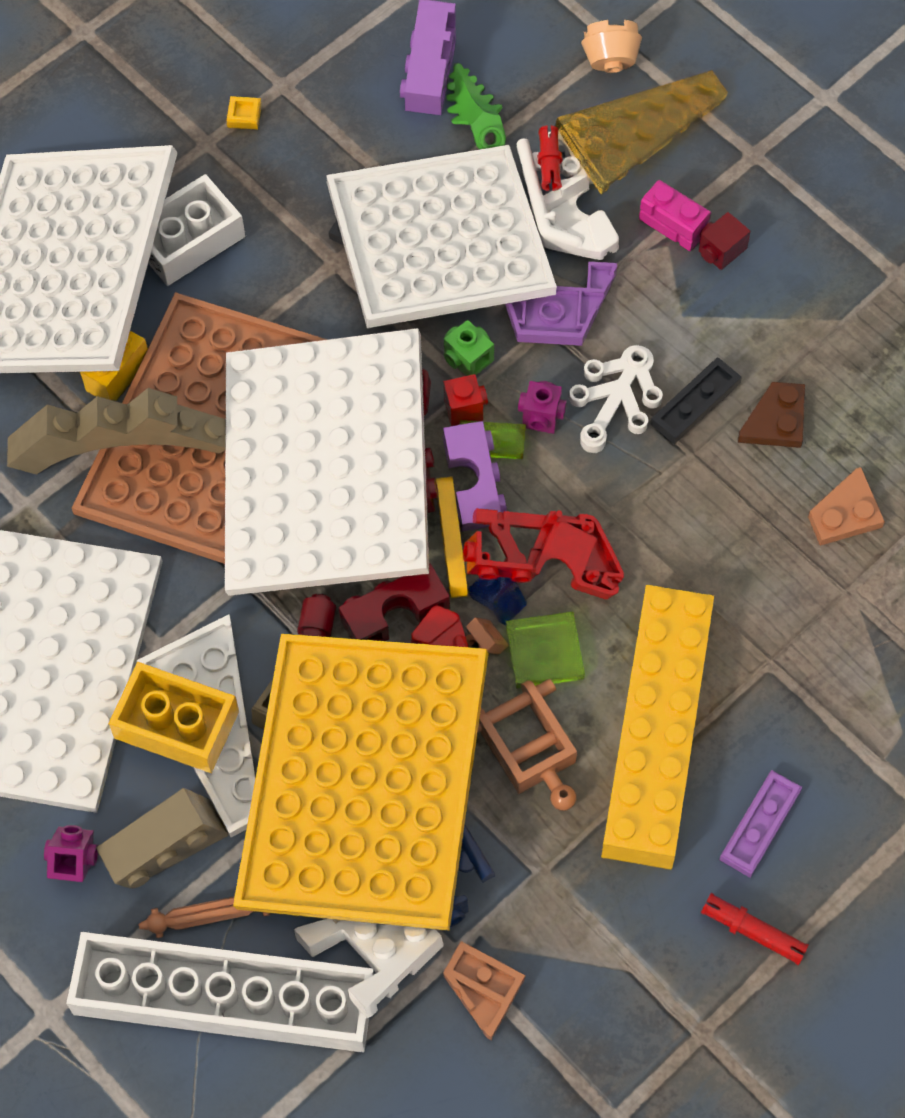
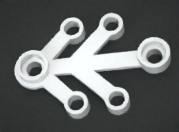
[569,345,663,453]

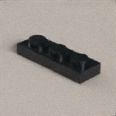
[650,357,742,445]

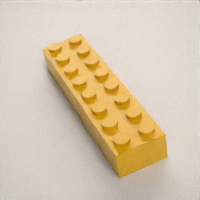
[601,585,714,870]

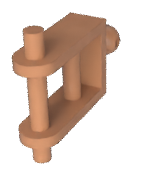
[477,679,577,811]

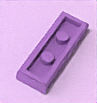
[719,770,803,878]

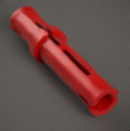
[701,892,809,965]

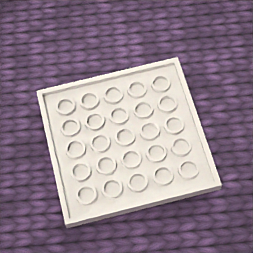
[327,145,557,328]

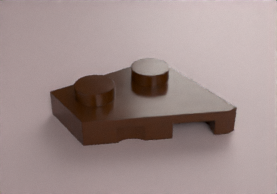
[738,382,805,448]

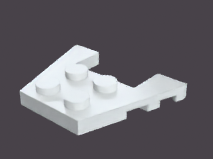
[294,919,443,1019]

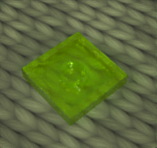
[506,612,585,689]

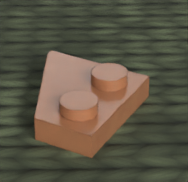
[808,467,885,546]
[443,941,525,1040]

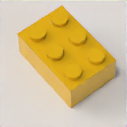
[108,662,239,774]

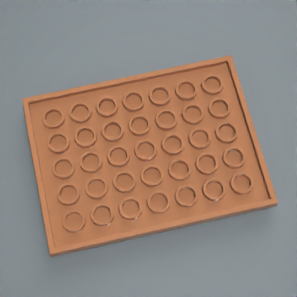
[71,292,327,564]

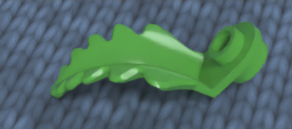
[446,63,506,150]

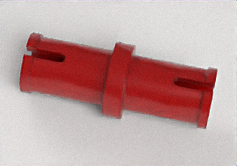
[537,125,563,191]

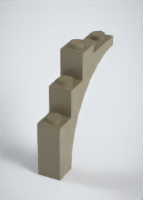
[7,388,226,475]

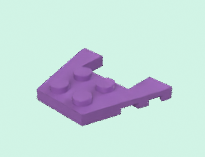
[505,261,617,346]

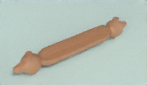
[139,896,270,938]

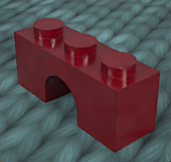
[339,563,450,641]

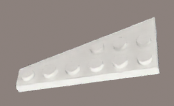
[137,614,256,837]

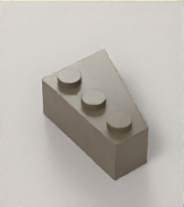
[96,788,229,888]

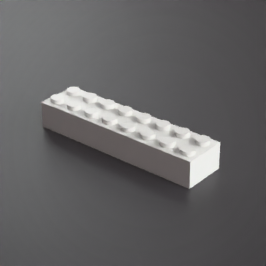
[66,932,374,1052]

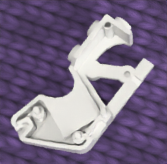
[517,127,619,260]

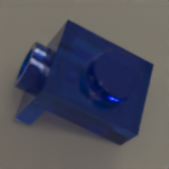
[467,577,527,625]

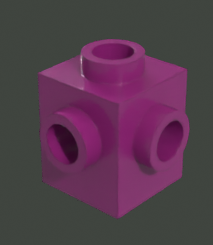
[518,381,567,434]
[44,825,98,882]

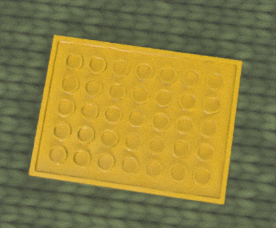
[233,634,488,931]

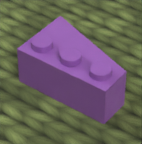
[400,0,456,115]

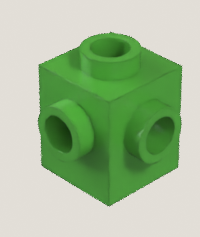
[444,320,494,376]

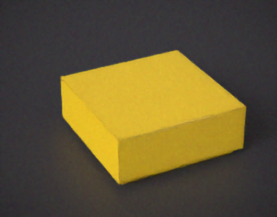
[227,96,262,130]

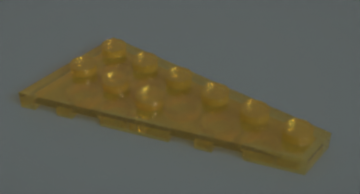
[555,70,728,195]

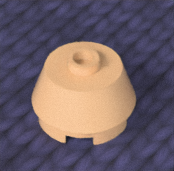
[581,20,642,73]

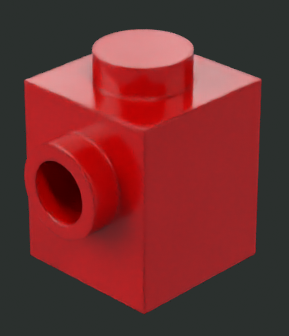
[443,374,488,426]

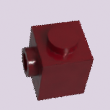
[699,212,751,270]

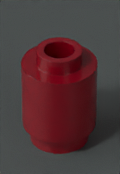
[297,594,337,637]

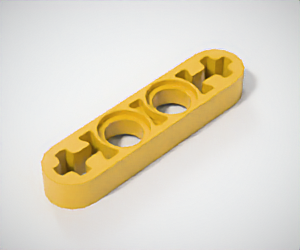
[436,476,468,598]

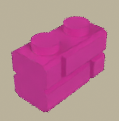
[639,180,711,251]

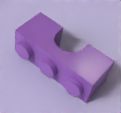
[442,421,507,532]

